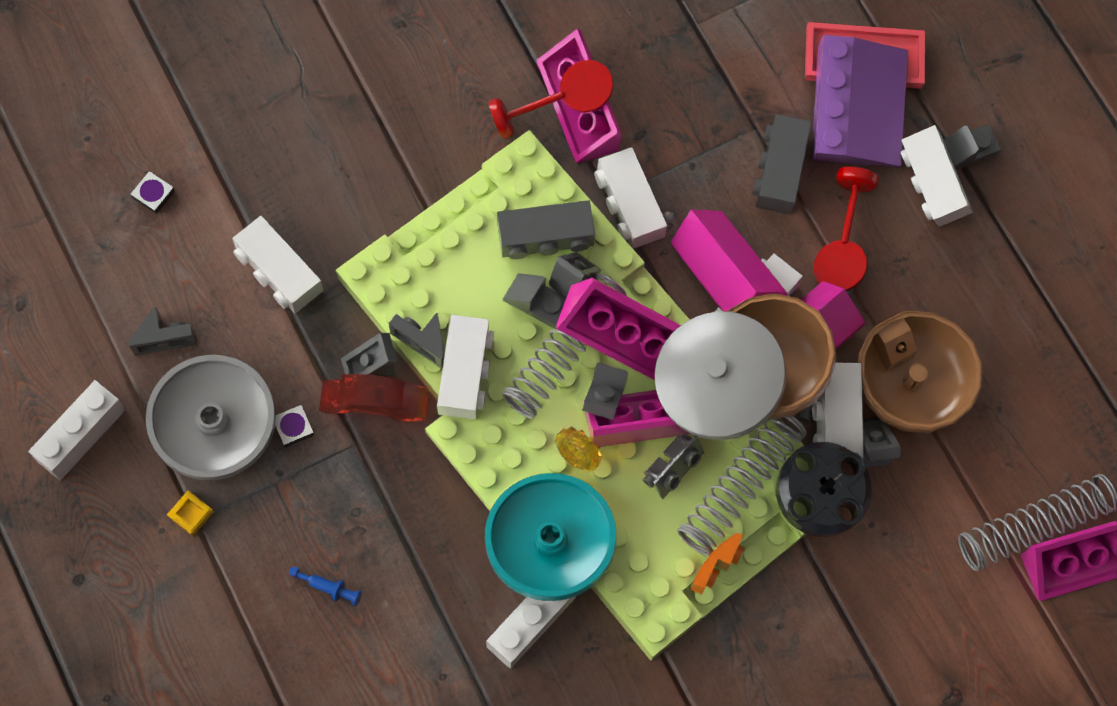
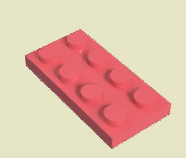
[805,22,925,89]

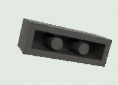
[752,114,811,215]
[497,200,595,259]

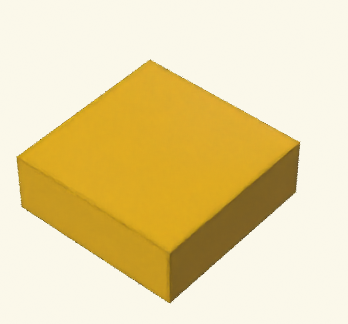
[167,490,214,536]

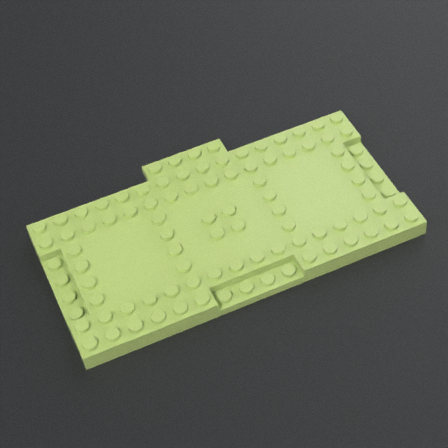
[336,130,809,661]

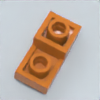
[690,533,745,595]

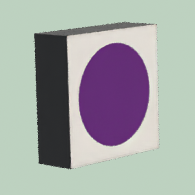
[130,171,175,214]
[275,405,314,448]

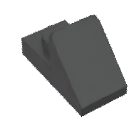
[944,125,1001,170]
[549,252,602,298]
[503,273,566,329]
[128,307,197,356]
[389,313,444,368]
[341,332,398,387]
[582,363,628,420]
[863,417,901,468]

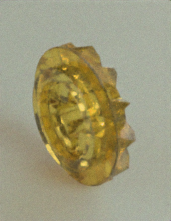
[555,426,603,471]

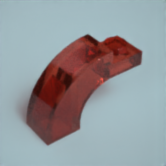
[319,374,429,422]

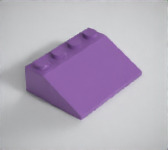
[811,35,908,168]

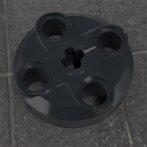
[776,442,872,537]

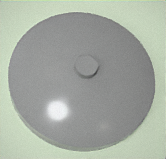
[655,311,786,440]
[146,355,276,480]

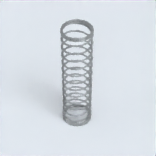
[502,273,627,418]
[677,416,807,556]
[958,474,1117,572]

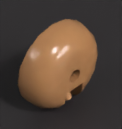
[727,294,837,420]
[857,311,982,434]

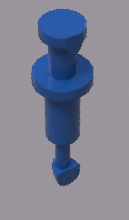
[289,567,362,607]

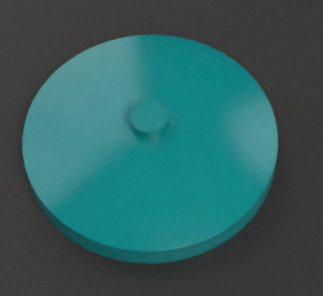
[485,473,616,601]

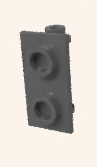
[643,433,704,499]

